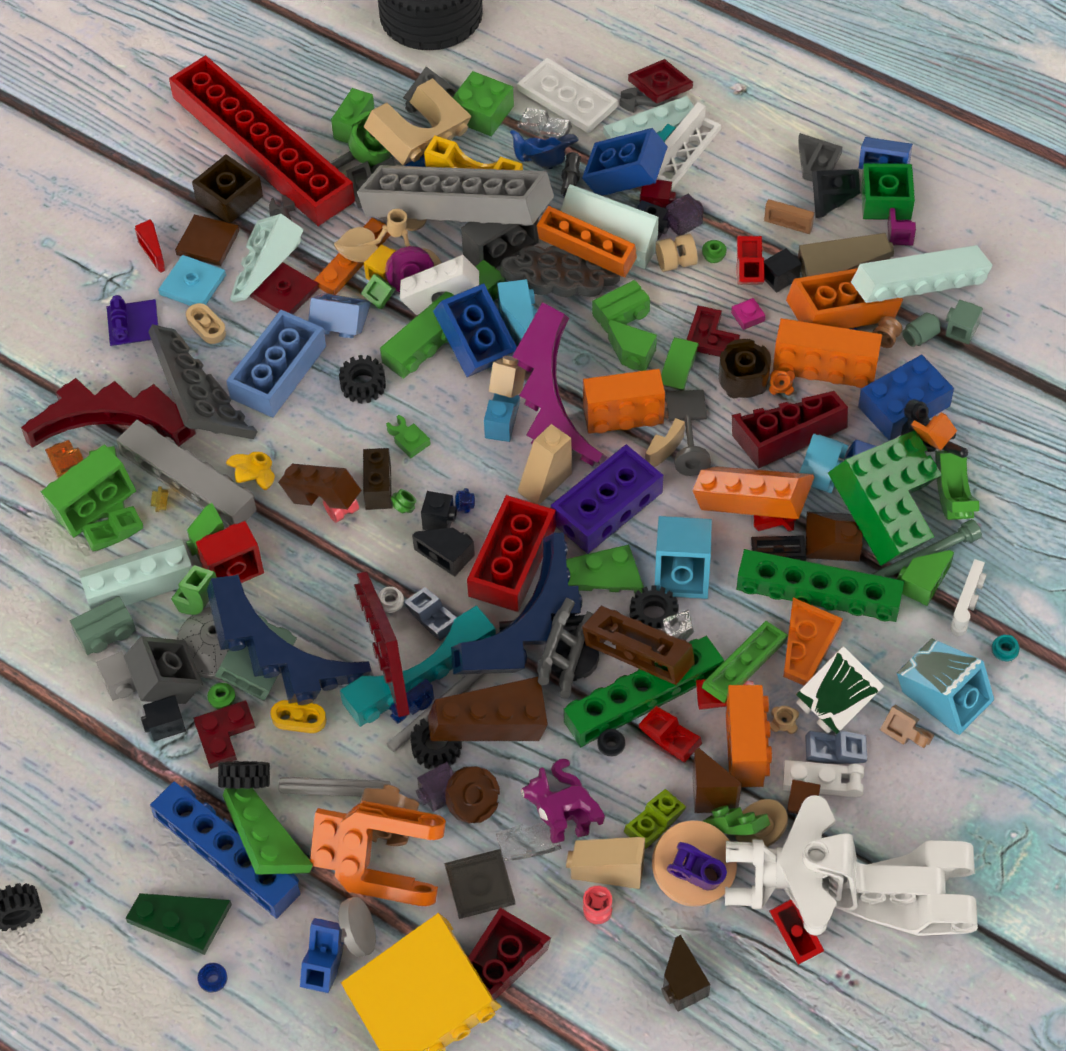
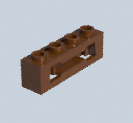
[582,605,695,685]

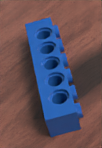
[150,781,301,919]

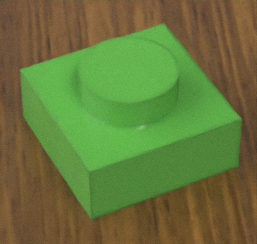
[361,274,396,309]

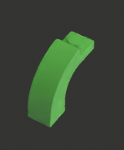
[935,450,979,520]

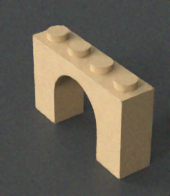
[364,78,472,165]

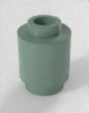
[902,312,941,347]

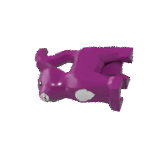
[521,759,605,844]

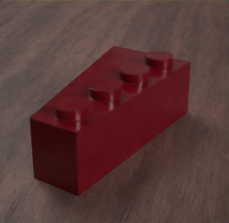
[731,391,848,469]
[468,907,551,1000]

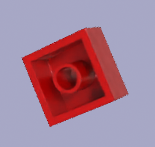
[196,521,264,583]

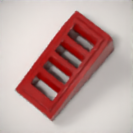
[135,219,165,273]

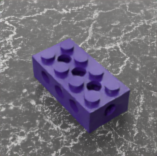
[551,444,664,554]

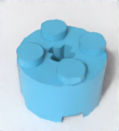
[799,434,849,494]

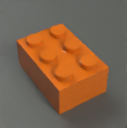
[583,369,665,434]
[726,685,772,787]

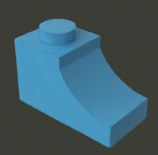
[484,393,520,442]

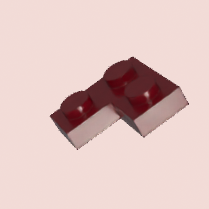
[686,305,740,357]
[193,700,256,769]

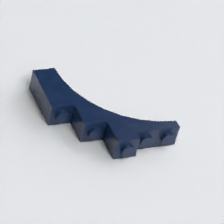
[451,533,582,675]
[207,575,372,705]

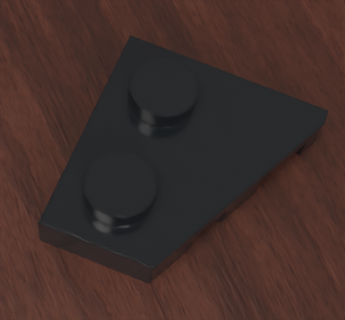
[812,169,861,218]

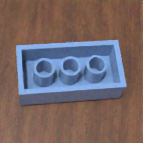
[226,310,326,418]

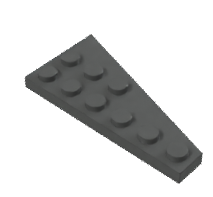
[148,324,258,439]

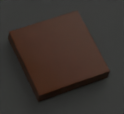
[175,214,240,266]

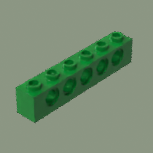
[736,549,904,622]
[563,635,724,748]

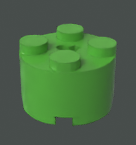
[348,111,392,166]

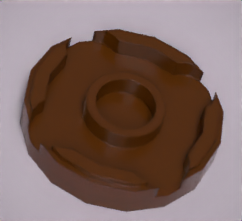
[445,766,500,823]

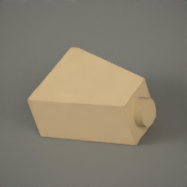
[518,424,572,505]
[566,837,645,889]

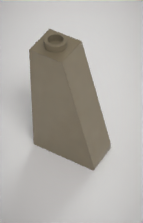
[798,233,894,277]

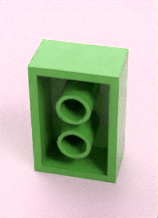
[40,444,136,538]

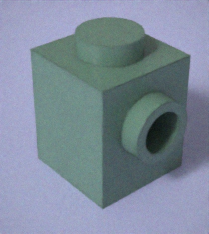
[945,299,983,345]

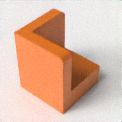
[911,412,957,451]

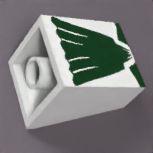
[796,646,884,734]

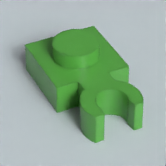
[386,415,431,458]

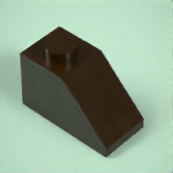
[661,935,711,1012]

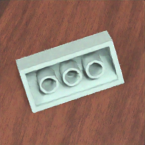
[560,184,658,269]
[79,539,192,610]

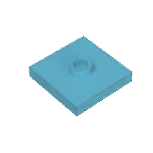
[158,255,226,306]

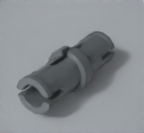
[561,152,581,197]

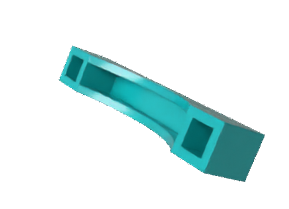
[340,605,496,727]

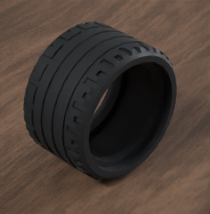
[378,0,483,50]

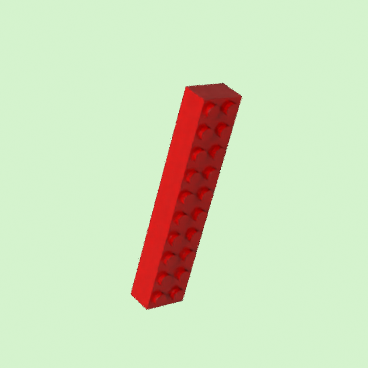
[169,55,355,226]

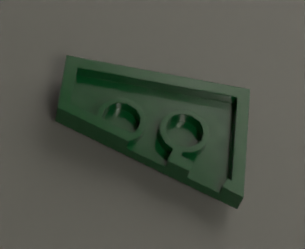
[126,893,232,955]

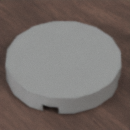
[338,897,376,957]

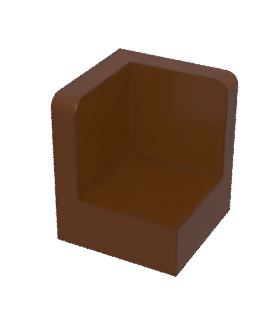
[787,779,821,814]

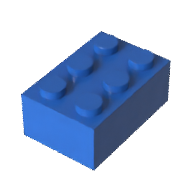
[582,128,668,196]
[433,283,517,377]
[858,354,954,441]

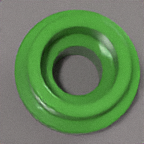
[702,240,727,263]
[391,489,416,513]
[207,683,236,709]

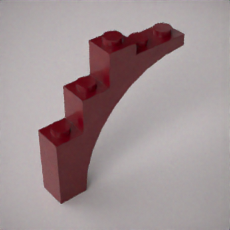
[21,378,196,448]

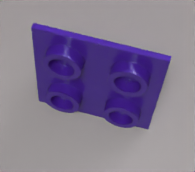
[106,295,158,346]

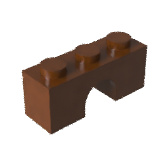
[278,463,362,510]

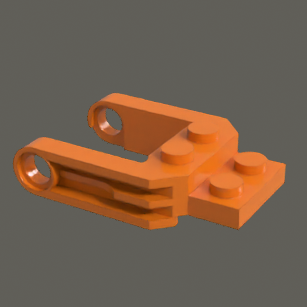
[310,801,446,906]

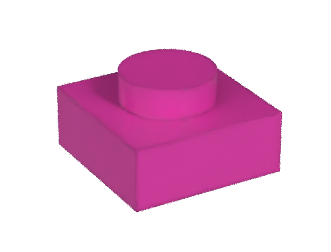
[731,298,765,330]

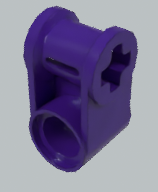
[667,842,727,891]

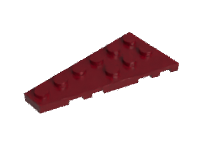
[354,571,410,717]

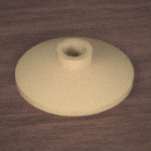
[735,799,788,847]

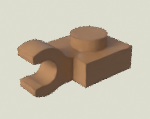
[880,704,934,748]

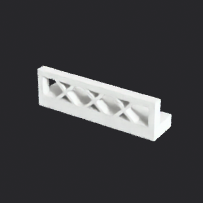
[657,102,721,189]

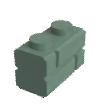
[70,596,136,655]

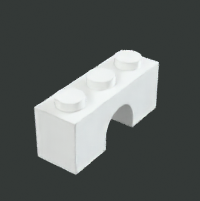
[400,255,479,315]

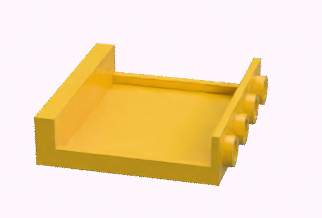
[341,913,501,1051]

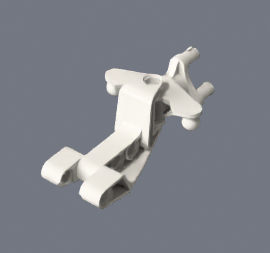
[725,795,978,936]

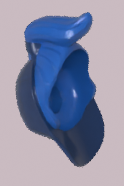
[510,130,579,169]

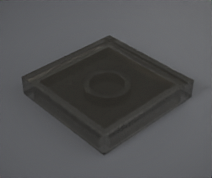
[444,849,515,919]

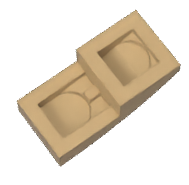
[645,418,685,467]

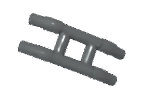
[537,598,593,699]

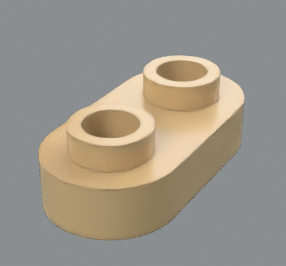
[186,303,226,344]

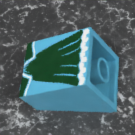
[897,638,994,735]

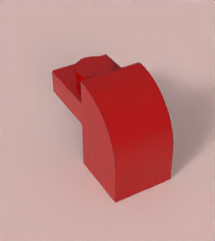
[736,236,764,285]

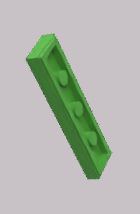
[702,621,788,703]

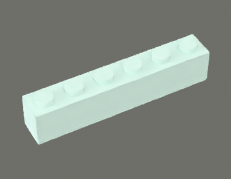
[851,245,993,303]

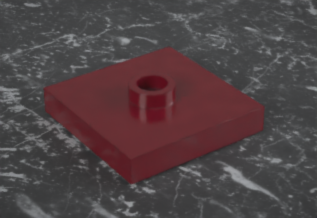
[628,59,693,104]
[250,262,319,314]

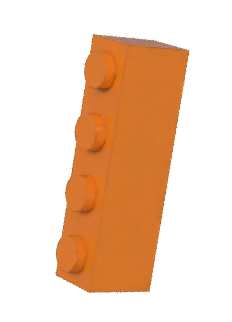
[537,206,637,278]

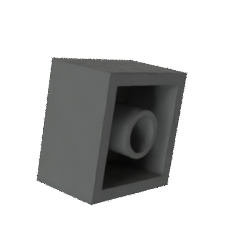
[124,636,203,704]

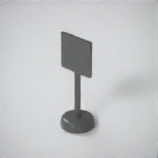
[666,390,711,476]

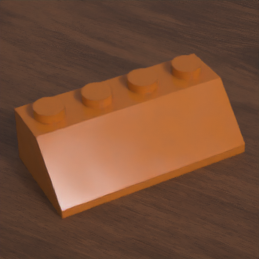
[692,466,814,519]

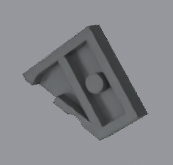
[798,133,843,182]

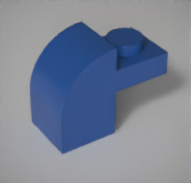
[300,918,344,993]

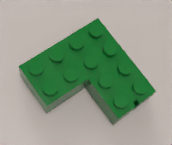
[828,430,942,566]

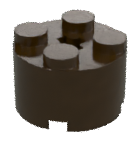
[718,339,771,399]

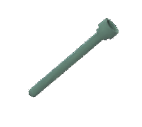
[872,519,982,578]

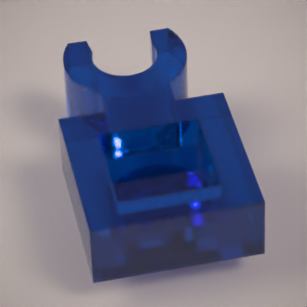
[389,679,434,724]

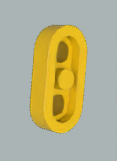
[270,700,327,733]

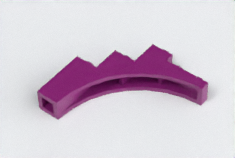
[512,302,607,466]

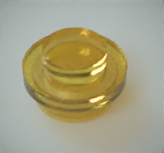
[150,486,168,512]

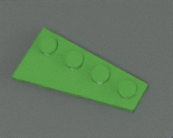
[222,788,313,874]

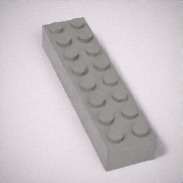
[357,165,554,226]

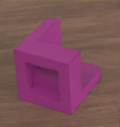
[887,208,916,246]

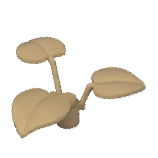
[334,209,441,266]

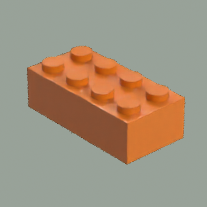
[786,268,903,329]
[772,318,882,388]

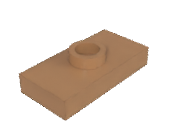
[764,199,815,234]

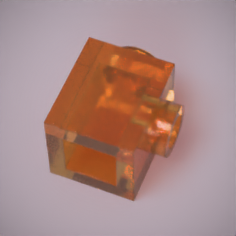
[45,440,84,479]

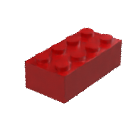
[467,495,556,612]

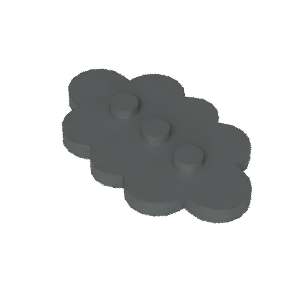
[500,245,621,297]

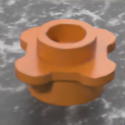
[769,370,795,395]

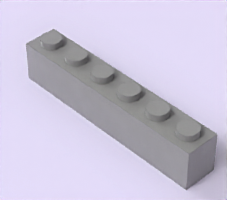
[116,420,256,526]

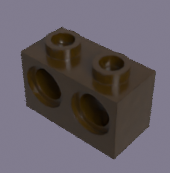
[363,448,392,510]

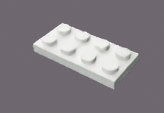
[517,58,618,133]

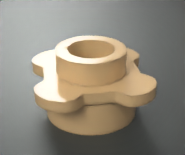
[770,706,799,734]

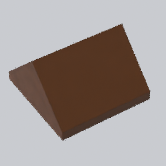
[692,747,742,813]

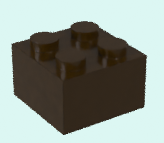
[192,154,263,223]

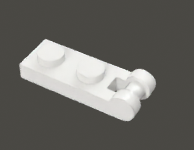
[950,559,987,636]
[783,760,864,797]

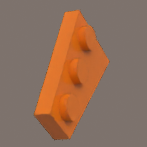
[783,597,843,686]

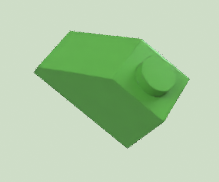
[608,320,657,371]
[186,503,224,563]
[897,550,954,606]

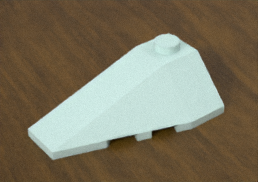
[230,214,304,302]

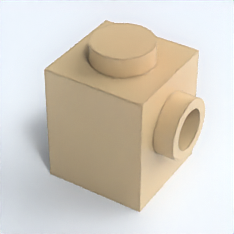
[489,356,526,398]

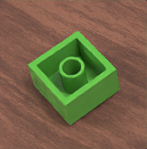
[452,71,514,137]

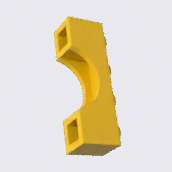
[424,135,523,170]

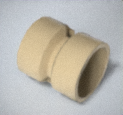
[655,234,698,272]

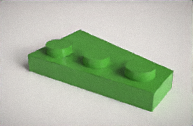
[566,544,644,593]

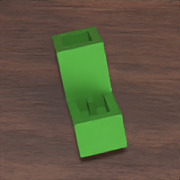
[171,565,217,615]

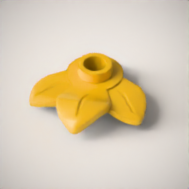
[226,452,275,490]

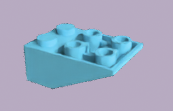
[497,279,537,347]

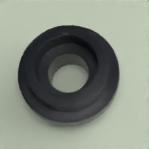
[597,729,625,756]

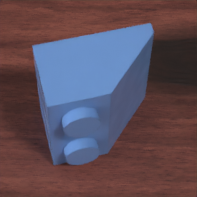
[308,293,371,338]

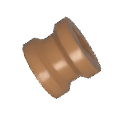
[872,316,903,348]

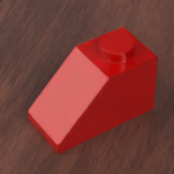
[769,899,824,965]

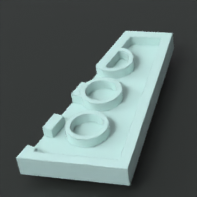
[603,96,694,139]

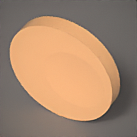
[652,820,737,907]

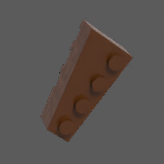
[428,676,548,741]

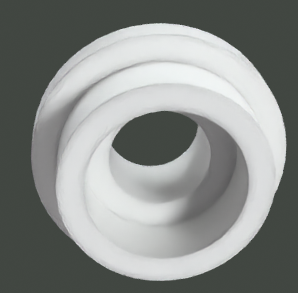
[378,587,404,613]

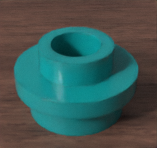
[991,634,1020,661]

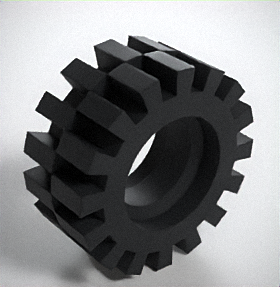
[339,355,386,404]
[629,586,679,634]
[410,718,462,770]
[218,761,270,789]
[0,883,43,931]

